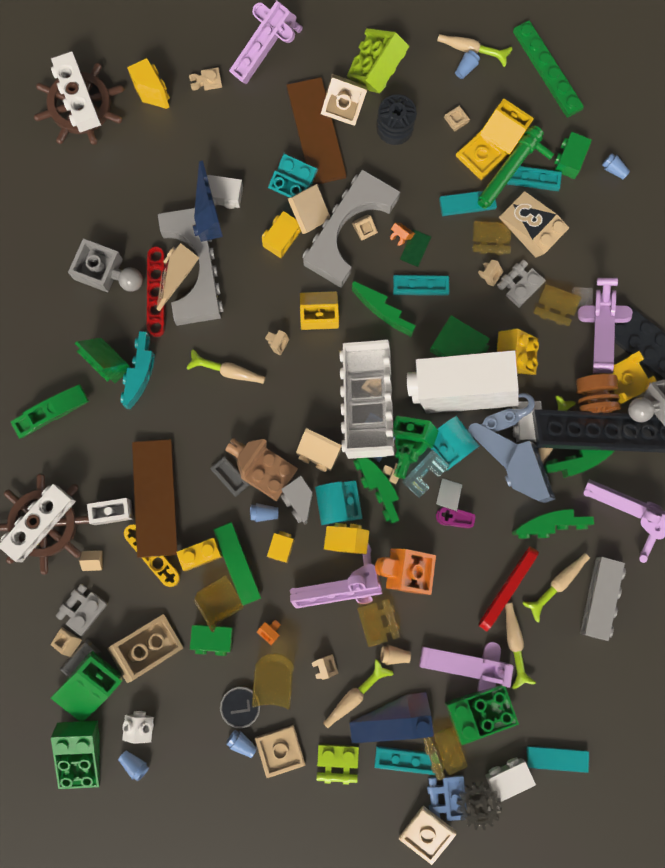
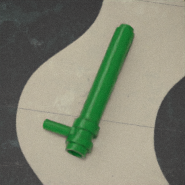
[478,126,554,209]

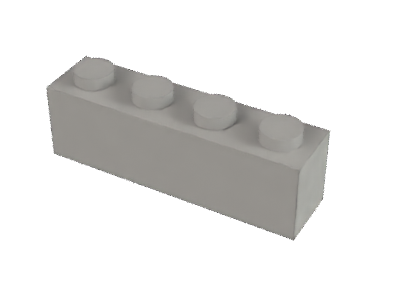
[580,557,626,641]

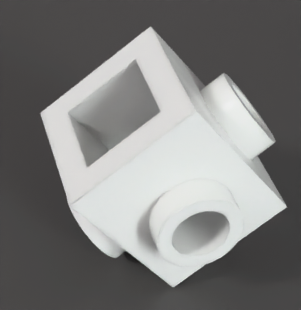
[122,711,154,744]

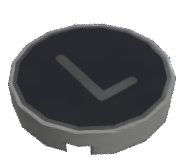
[220,686,260,728]

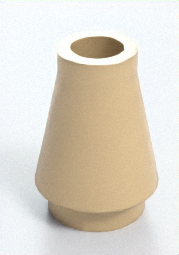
[380,645,411,665]

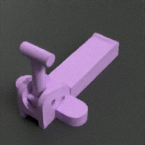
[229,0,303,84]
[578,278,633,374]
[584,479,665,563]
[290,543,382,608]
[419,642,514,691]

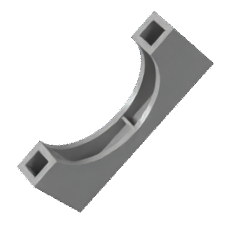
[302,170,400,288]
[158,208,223,326]

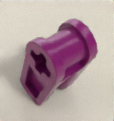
[436,507,475,528]

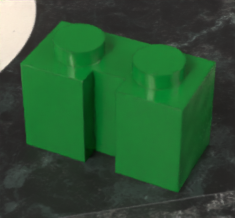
[554,132,592,179]
[190,624,234,656]

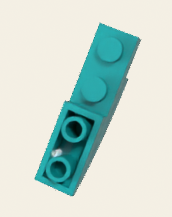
[121,331,155,409]

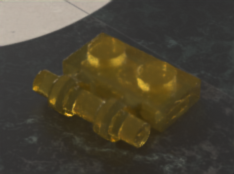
[473,221,511,255]
[534,284,582,326]
[357,599,400,647]
[424,727,468,780]

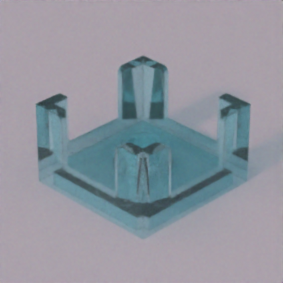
[402,450,450,498]

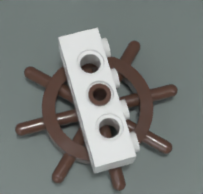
[34,52,124,145]
[0,473,89,575]

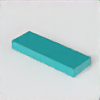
[507,166,562,191]
[439,191,497,216]
[393,275,449,295]
[374,746,437,775]
[527,746,589,773]

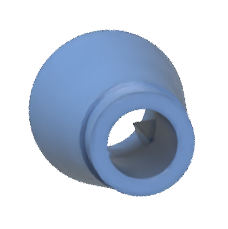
[455,50,480,79]
[602,153,630,180]
[250,503,278,522]
[226,730,257,758]
[118,750,149,781]

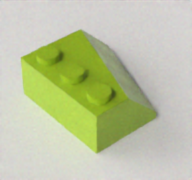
[347,28,409,93]

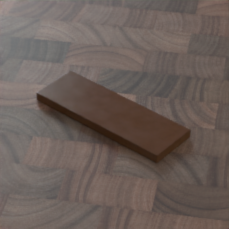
[287,77,346,186]
[132,439,178,558]

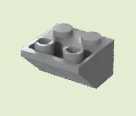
[281,476,313,525]

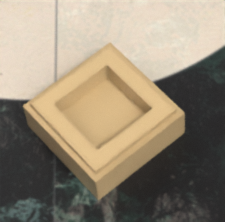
[444,105,470,132]

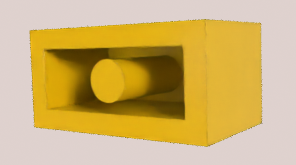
[262,211,301,258]
[324,523,369,554]
[267,531,294,563]
[176,538,223,571]

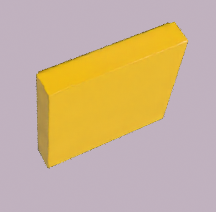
[456,130,508,180]

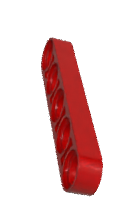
[147,247,166,337]
[478,546,539,632]

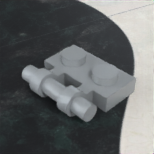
[497,260,546,308]
[55,584,108,636]

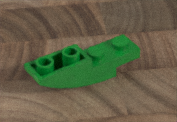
[11,385,89,439]
[544,450,614,478]
[353,458,399,524]
[512,509,594,539]

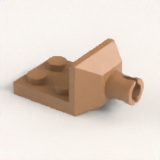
[225,438,298,501]

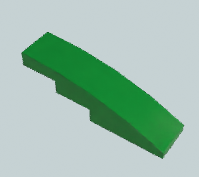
[352,281,416,337]
[213,522,261,605]

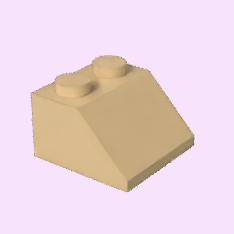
[321,74,367,126]
[296,428,342,472]

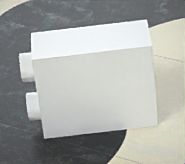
[407,350,518,414]

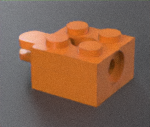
[375,549,436,595]

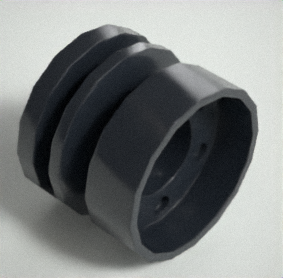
[376,94,417,145]

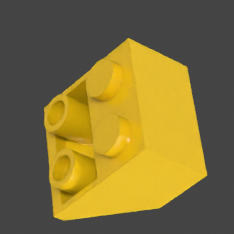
[127,58,170,109]
[479,99,534,155]
[300,291,339,330]
[497,329,539,375]

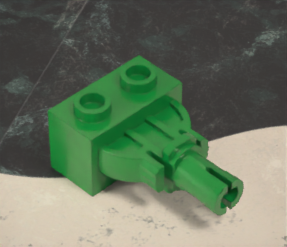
[393,416,439,479]

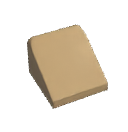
[352,215,378,241]
[50,627,82,657]

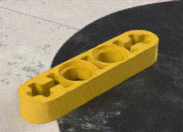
[124,524,180,587]

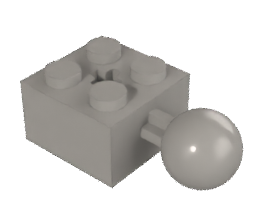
[68,239,143,292]
[628,380,665,426]

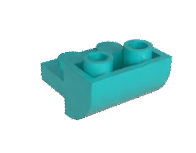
[268,154,318,198]
[431,416,480,470]
[315,481,363,525]

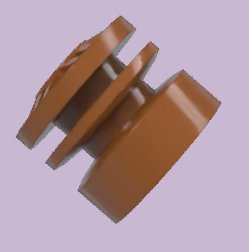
[576,374,621,413]

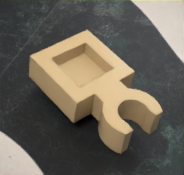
[189,68,222,90]

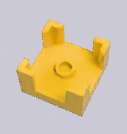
[600,351,657,405]

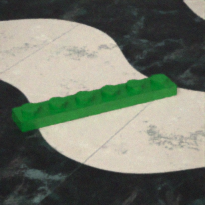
[513,21,584,118]

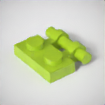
[317,744,359,785]

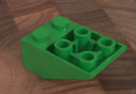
[74,338,131,383]
[50,650,123,721]
[444,685,519,745]
[51,721,100,789]

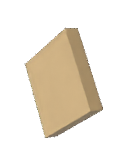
[288,184,331,234]
[255,725,306,778]
[399,806,457,865]

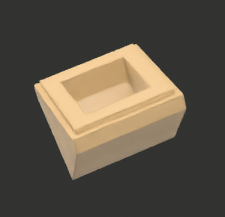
[79,551,103,571]

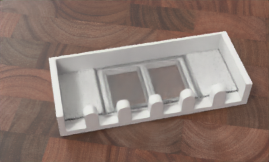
[340,340,394,459]

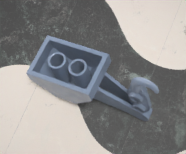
[468,393,555,503]

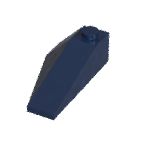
[192,160,223,242]
[350,692,434,743]

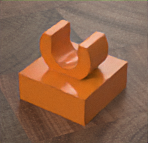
[390,223,415,246]
[257,620,281,645]

